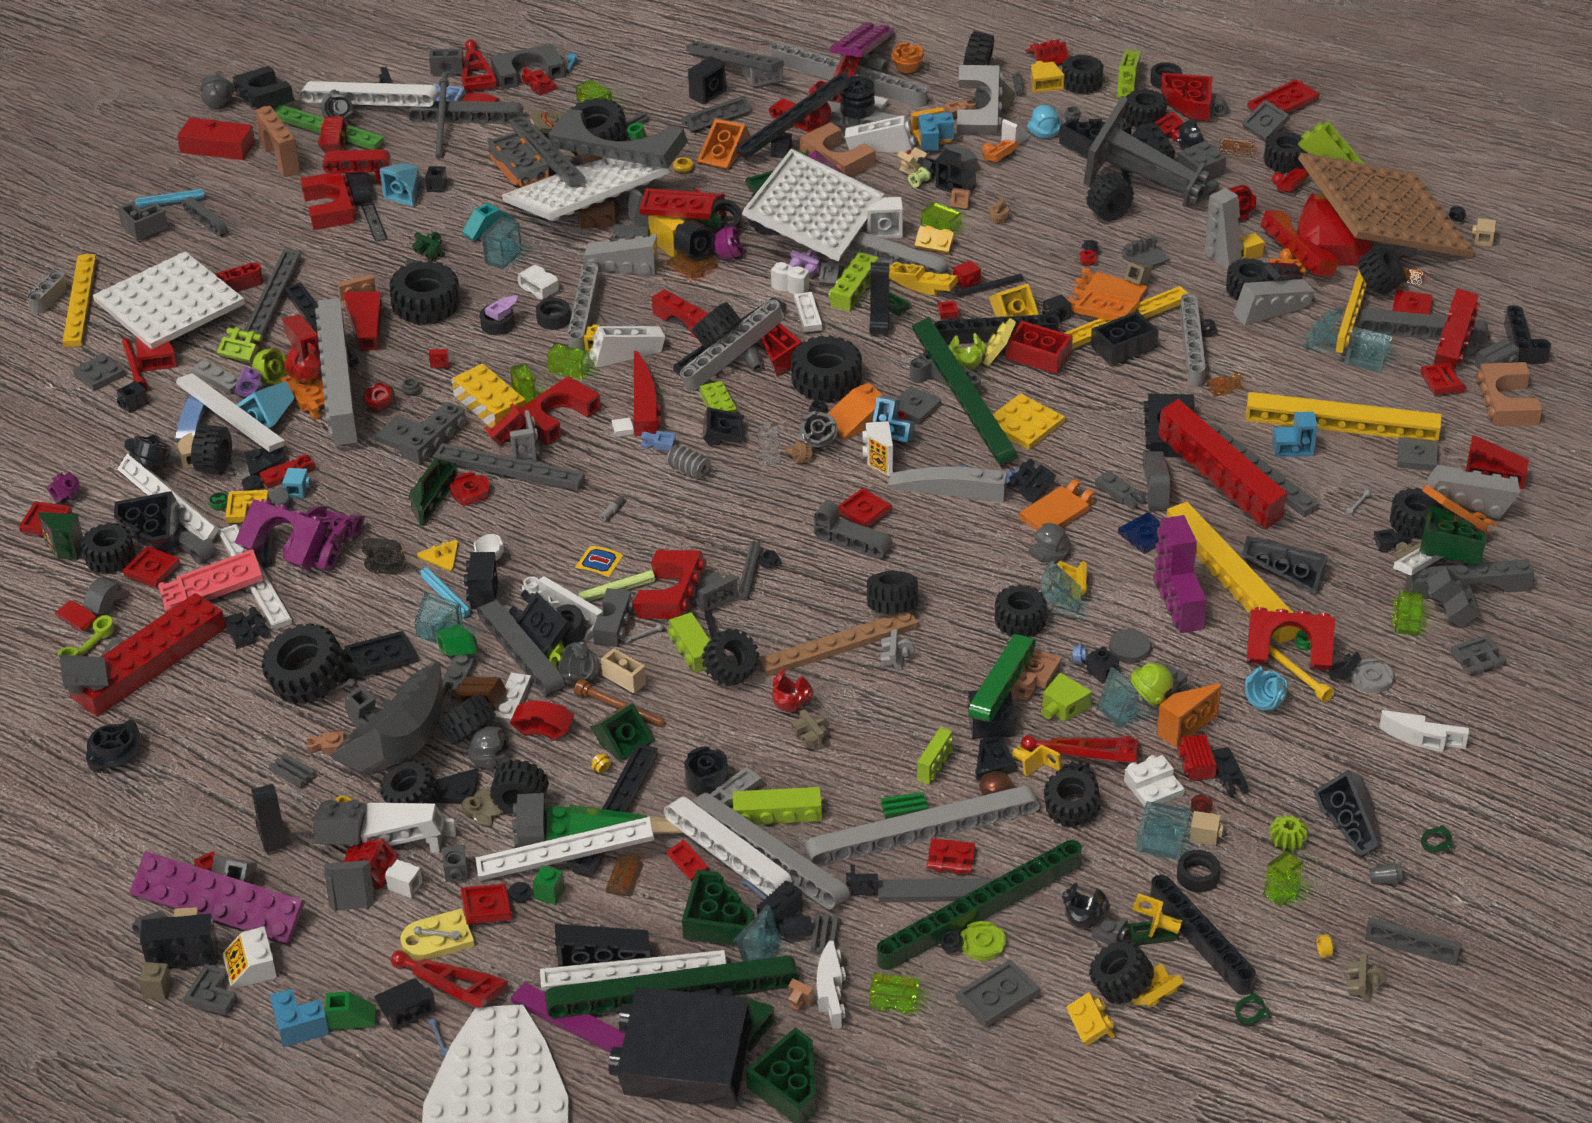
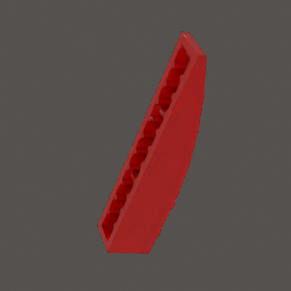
[634,351,661,436]

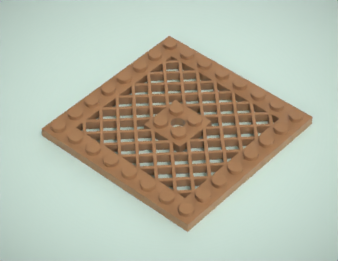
[1298,153,1475,258]

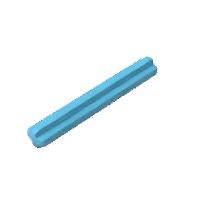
[136,189,205,208]
[420,567,471,618]

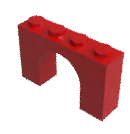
[300,173,357,230]
[519,376,601,445]
[633,550,707,619]
[1246,607,1335,670]

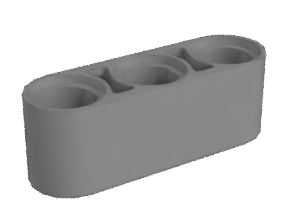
[27,270,68,314]

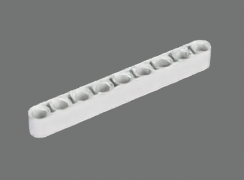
[299,81,439,107]

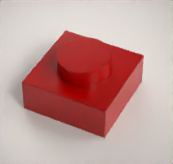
[937,301,959,319]
[429,349,450,368]

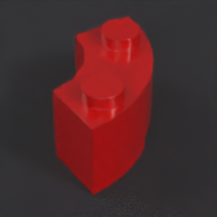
[510,700,574,741]

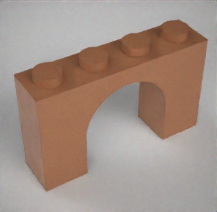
[254,106,300,177]
[800,122,875,177]
[1476,362,1542,426]

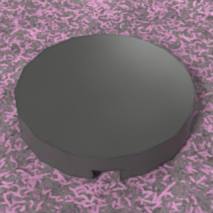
[1109,629,1151,663]

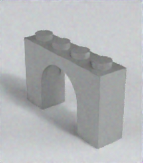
[957,65,1003,133]

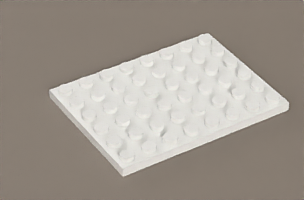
[742,149,884,261]
[502,157,670,221]

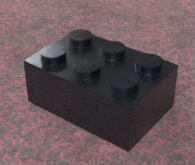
[1091,311,1159,366]
[140,913,218,969]

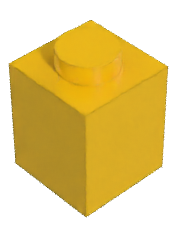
[1240,233,1265,259]

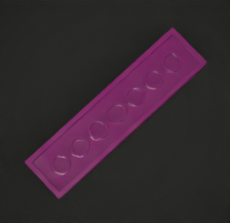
[830,22,894,57]
[129,851,305,945]

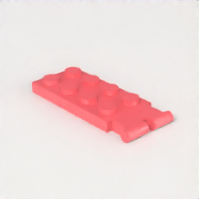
[158,549,264,612]

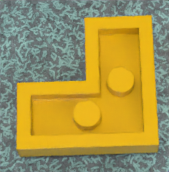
[225,490,269,523]

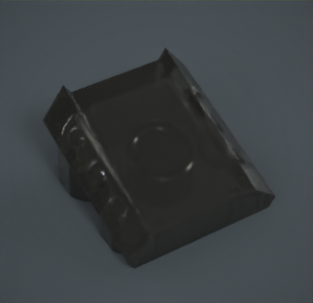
[362,538,408,575]

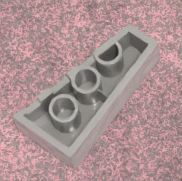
[1204,188,1244,269]
[584,234,659,275]
[1233,279,1315,326]
[1427,465,1520,520]

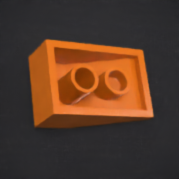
[697,119,751,169]
[828,382,885,440]
[1157,683,1222,748]

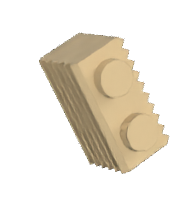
[601,648,646,694]

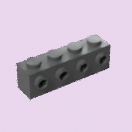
[400,402,467,465]

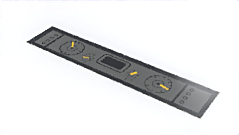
[361,203,388,242]

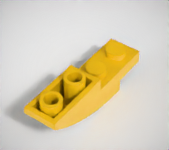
[890,262,958,296]

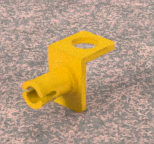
[1012,745,1062,777]
[1132,894,1182,937]

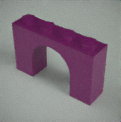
[234,499,328,571]

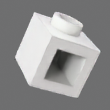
[385,860,423,898]

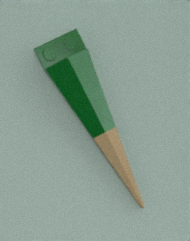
[545,805,683,841]

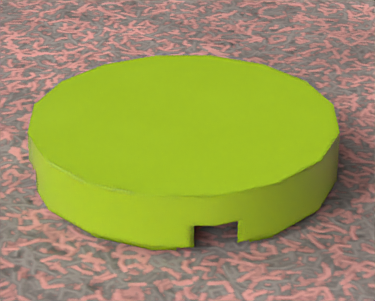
[961,921,1006,961]

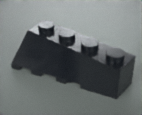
[1242,536,1328,594]

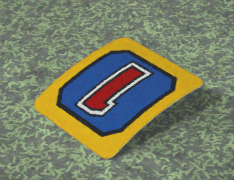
[575,546,623,577]

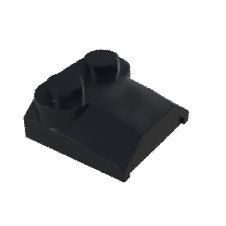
[703,407,744,445]

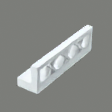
[528,576,603,639]

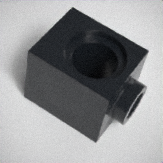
[771,133,792,158]
[425,166,447,193]
[1042,294,1071,322]
[116,381,149,413]

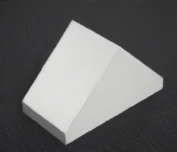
[1001,119,1030,145]

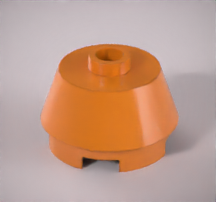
[892,42,924,73]

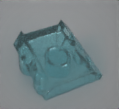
[1041,561,1081,613]
[1096,668,1139,728]
[733,905,780,961]

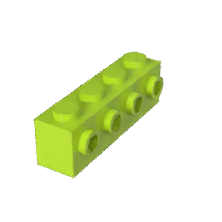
[828,252,878,312]

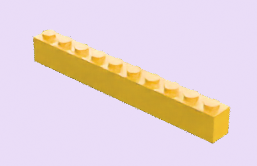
[1245,392,1442,441]
[1166,502,1301,644]

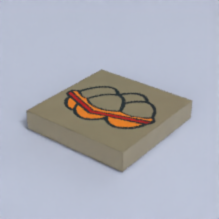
[530,110,564,134]

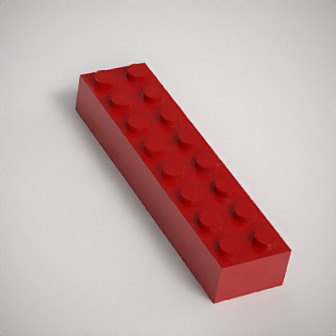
[1158,399,1287,529]
[70,593,226,717]

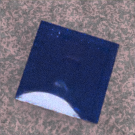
[1118,512,1160,554]

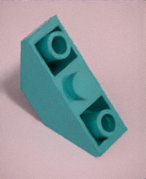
[462,203,514,241]

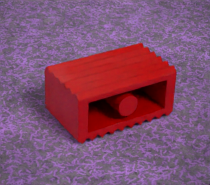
[318,116,348,153]
[1177,734,1217,781]

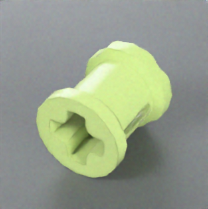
[908,166,931,188]

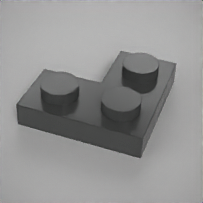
[183,964,237,1016]

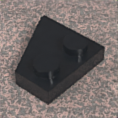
[244,447,286,475]
[975,734,1016,780]
[434,769,479,804]

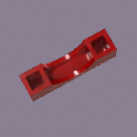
[652,289,709,339]

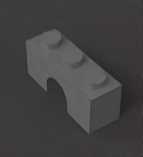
[593,588,634,647]

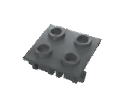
[1121,235,1170,266]

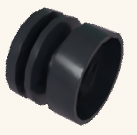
[840,75,875,119]

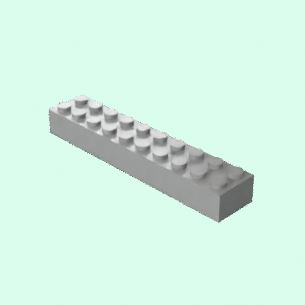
[315,298,358,445]

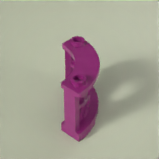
[283,505,365,570]

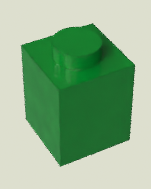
[533,866,565,905]

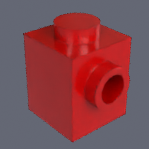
[953,260,981,289]

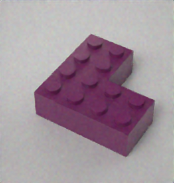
[1153,515,1207,633]

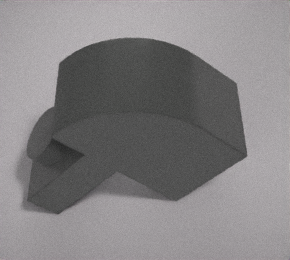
[83,577,130,614]
[345,685,378,727]

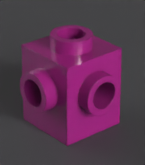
[46,472,81,504]

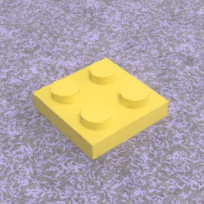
[982,318,1016,366]

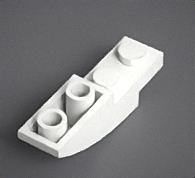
[1379,710,1469,752]
[817,940,846,1030]

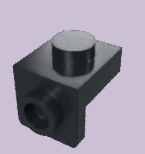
[846,865,878,896]

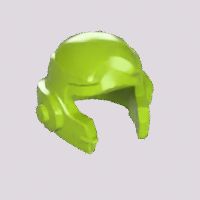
[948,333,987,370]
[1130,663,1174,707]

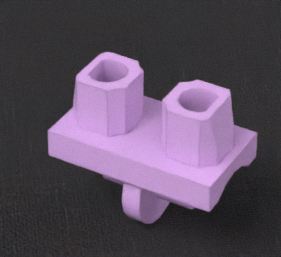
[789,249,821,279]

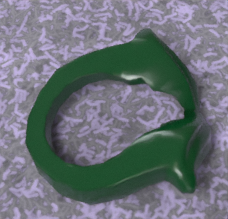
[1421,825,1454,853]
[1235,992,1270,1025]

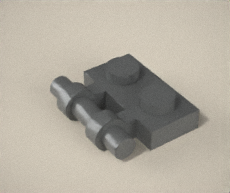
[1451,635,1506,675]

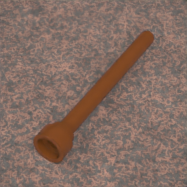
[574,678,665,727]

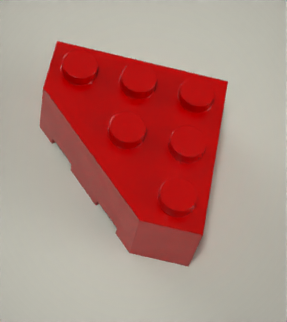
[1161,73,1213,121]
[1434,288,1480,369]

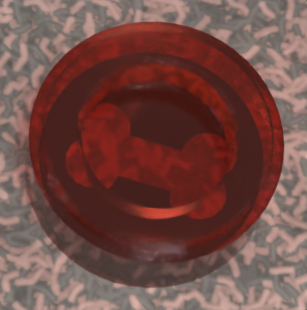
[1190,795,1213,813]

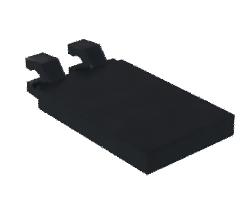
[509,589,572,657]
[341,631,418,682]

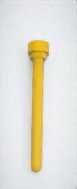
[1269,644,1334,703]

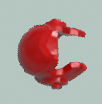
[284,342,321,382]
[771,668,814,712]

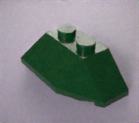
[409,458,458,526]

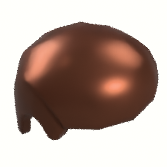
[979,771,1012,796]

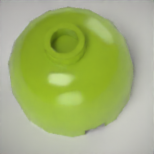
[252,348,287,385]

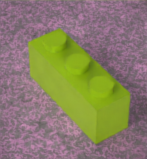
[667,612,710,673]

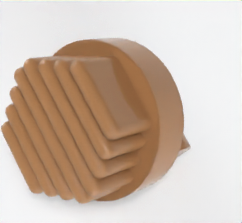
[989,198,1009,224]
[785,441,812,464]

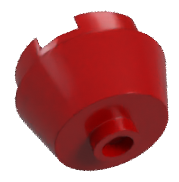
[1228,185,1257,220]

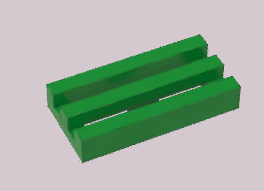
[881,792,928,819]

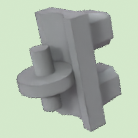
[880,629,915,670]

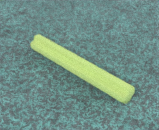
[578,570,655,602]

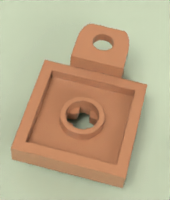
[1011,649,1062,701]

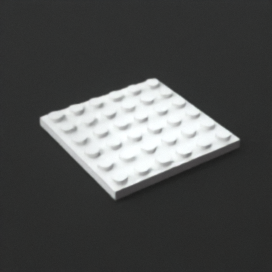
[93,251,245,349]

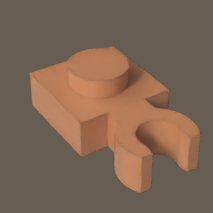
[944,99,976,117]
[307,731,344,754]

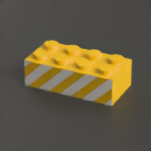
[452,363,526,428]

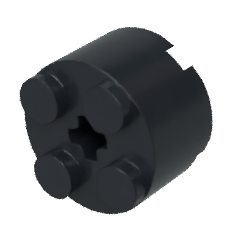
[674,220,715,261]
[684,746,729,796]

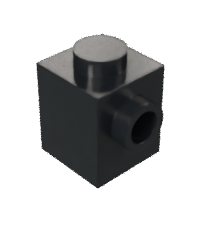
[1086,646,1120,684]

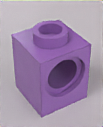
[234,366,262,398]

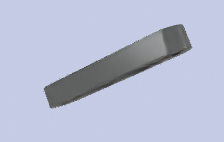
[182,197,227,236]

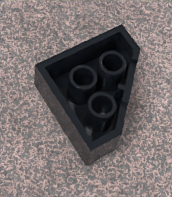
[1059,119,1132,158]
[1121,122,1175,172]
[114,491,180,553]

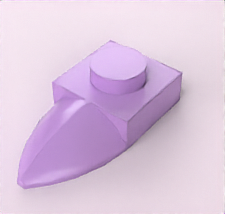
[485,295,518,321]

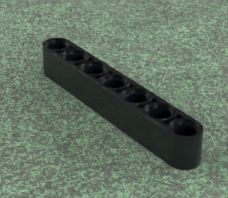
[934,314,1060,345]
[1150,875,1256,995]

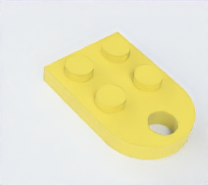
[401,908,475,960]

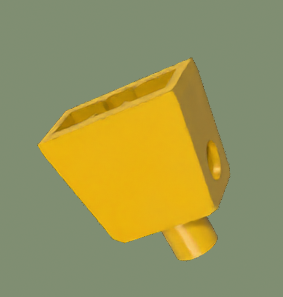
[1030,61,1064,93]

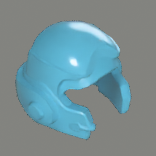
[1027,105,1062,138]
[1245,666,1288,711]

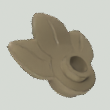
[462,790,505,827]

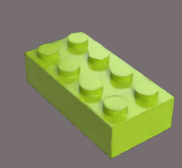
[700,381,737,413]
[917,727,954,785]

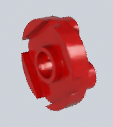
[450,472,490,506]

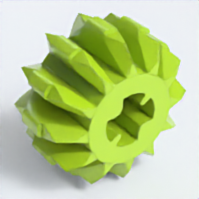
[1270,814,1308,851]

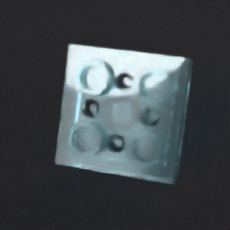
[1302,307,1343,351]

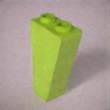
[1117,49,1141,98]
[1298,120,1365,165]

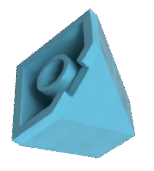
[380,163,420,206]
[236,381,295,428]

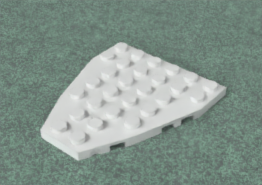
[422,1005,569,1123]

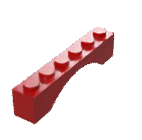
[1260,210,1339,276]

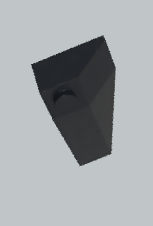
[1313,770,1381,857]

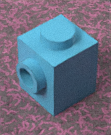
[282,468,311,499]

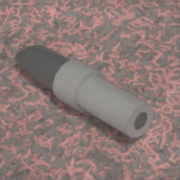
[599,496,625,521]

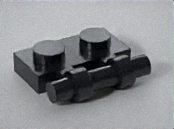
[1007,459,1056,503]
[224,607,269,649]

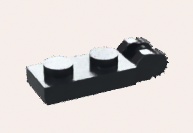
[1212,747,1248,796]

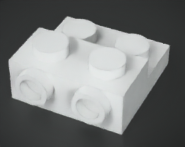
[1124,755,1185,810]

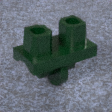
[411,231,445,261]

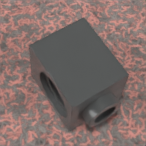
[442,845,468,882]

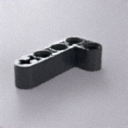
[870,262,890,335]
[1504,305,1551,364]
[251,783,287,853]

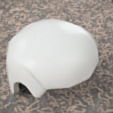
[474,534,504,561]

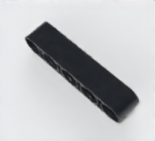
[345,149,372,204]

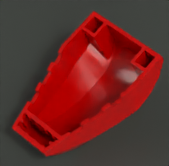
[1297,193,1372,266]

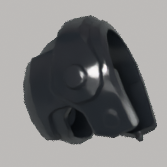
[1062,883,1111,929]

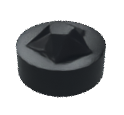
[242,475,262,491]

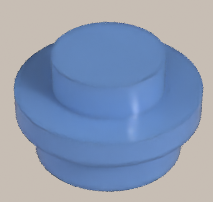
[1073,644,1088,665]

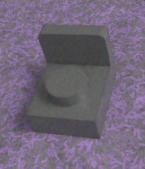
[819,262,840,286]
[1092,917,1129,944]

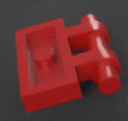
[926,838,976,875]

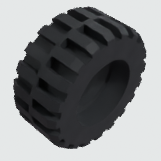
[570,98,628,157]
[389,261,460,325]
[791,336,862,402]
[262,623,347,704]

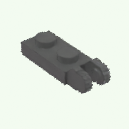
[1095,471,1146,509]
[443,654,476,699]

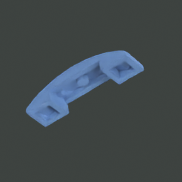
[176,395,206,441]

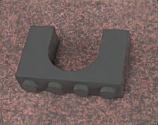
[490,43,565,90]

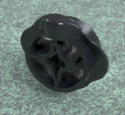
[124,434,177,469]
[86,720,140,772]

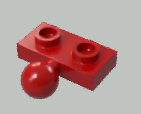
[1154,111,1184,142]
[1271,169,1310,192]

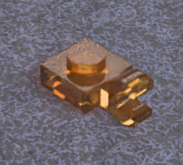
[1207,373,1242,397]

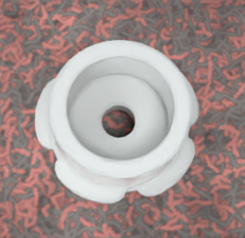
[522,577,539,594]

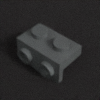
[609,224,648,242]

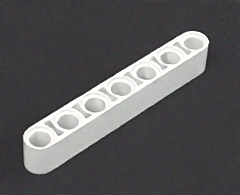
[664,797,792,896]

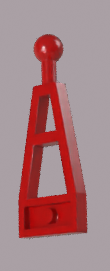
[462,39,497,92]
[1021,735,1139,762]
[390,950,508,1008]

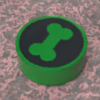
[209,492,228,510]

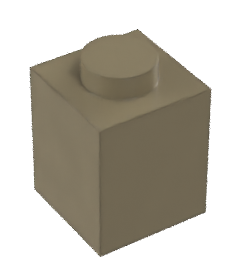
[1124,261,1153,285]
[138,962,172,1000]

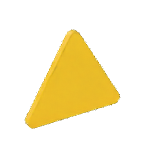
[417,540,458,571]

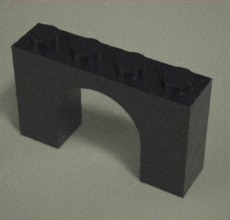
[232,66,295,110]
[1143,393,1195,458]

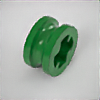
[1295,630,1311,651]

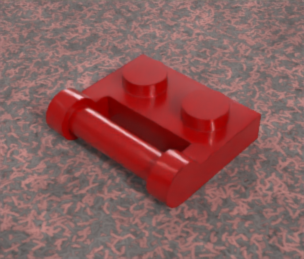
[1420,362,1466,395]

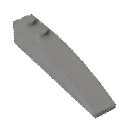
[888,467,1007,502]

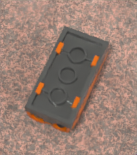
[488,131,549,187]

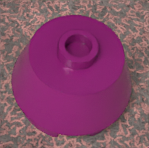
[714,226,744,260]

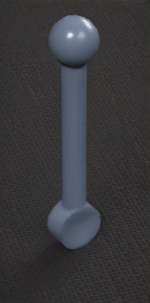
[742,878,766,899]
[428,1018,449,1058]

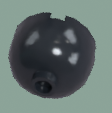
[1177,118,1204,149]

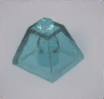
[414,592,464,643]

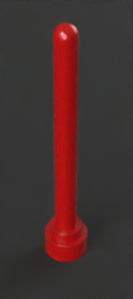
[122,338,148,391]

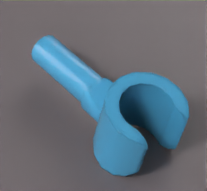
[566,52,578,72]

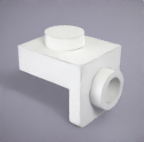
[426,818,456,853]

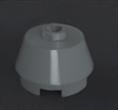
[799,411,838,448]

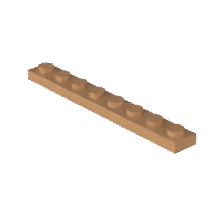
[759,611,918,677]

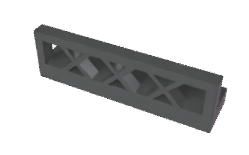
[681,95,751,132]
[1365,917,1462,966]

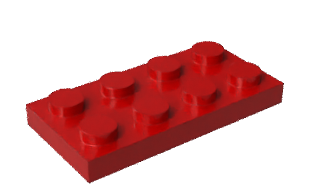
[1247,79,1320,114]
[640,188,716,220]

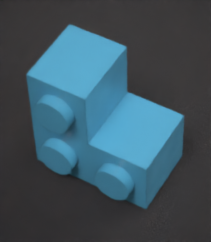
[918,112,954,151]
[872,396,915,442]
[1272,411,1318,457]
[270,988,329,1047]

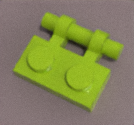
[217,327,263,363]

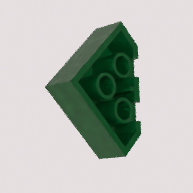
[1419,506,1487,565]
[682,869,755,947]
[746,1027,816,1123]

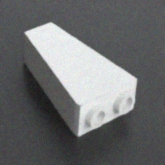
[845,115,916,153]
[590,326,665,367]
[360,803,445,846]

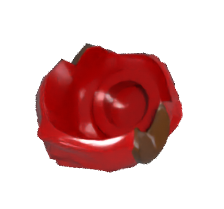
[363,383,395,413]

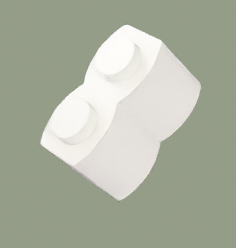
[771,262,809,294]
[518,265,559,299]

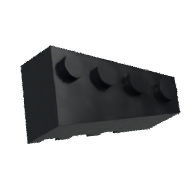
[555,924,651,967]

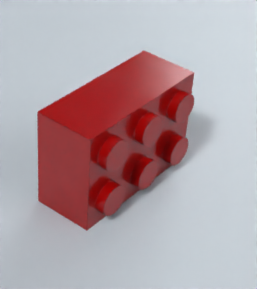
[1006,321,1073,374]

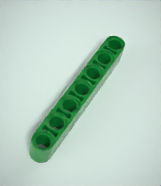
[969,634,1036,722]

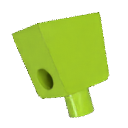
[1041,673,1092,721]

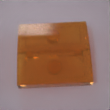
[667,253,719,279]

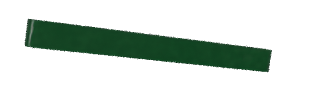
[912,317,1018,467]
[877,840,1082,970]
[544,956,800,1018]

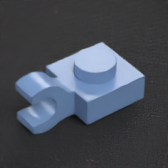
[641,431,676,451]

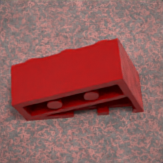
[761,323,802,377]
[1466,435,1529,489]

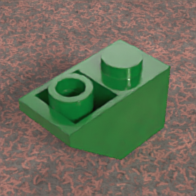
[435,624,477,656]
[325,992,376,1029]

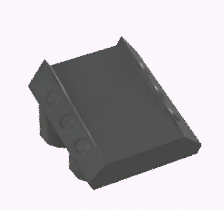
[59,655,109,695]
[324,860,374,913]

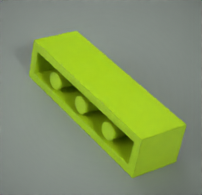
[732,787,822,825]

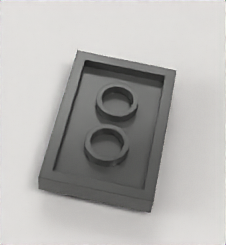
[956,959,1040,1028]

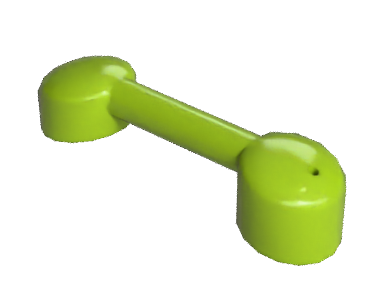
[57,615,115,660]

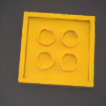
[993,393,1065,450]

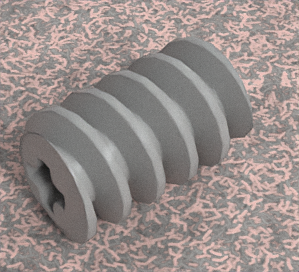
[667,444,711,479]

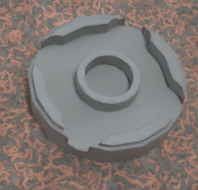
[1350,659,1394,693]

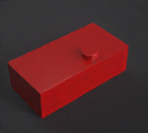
[177,117,255,160]

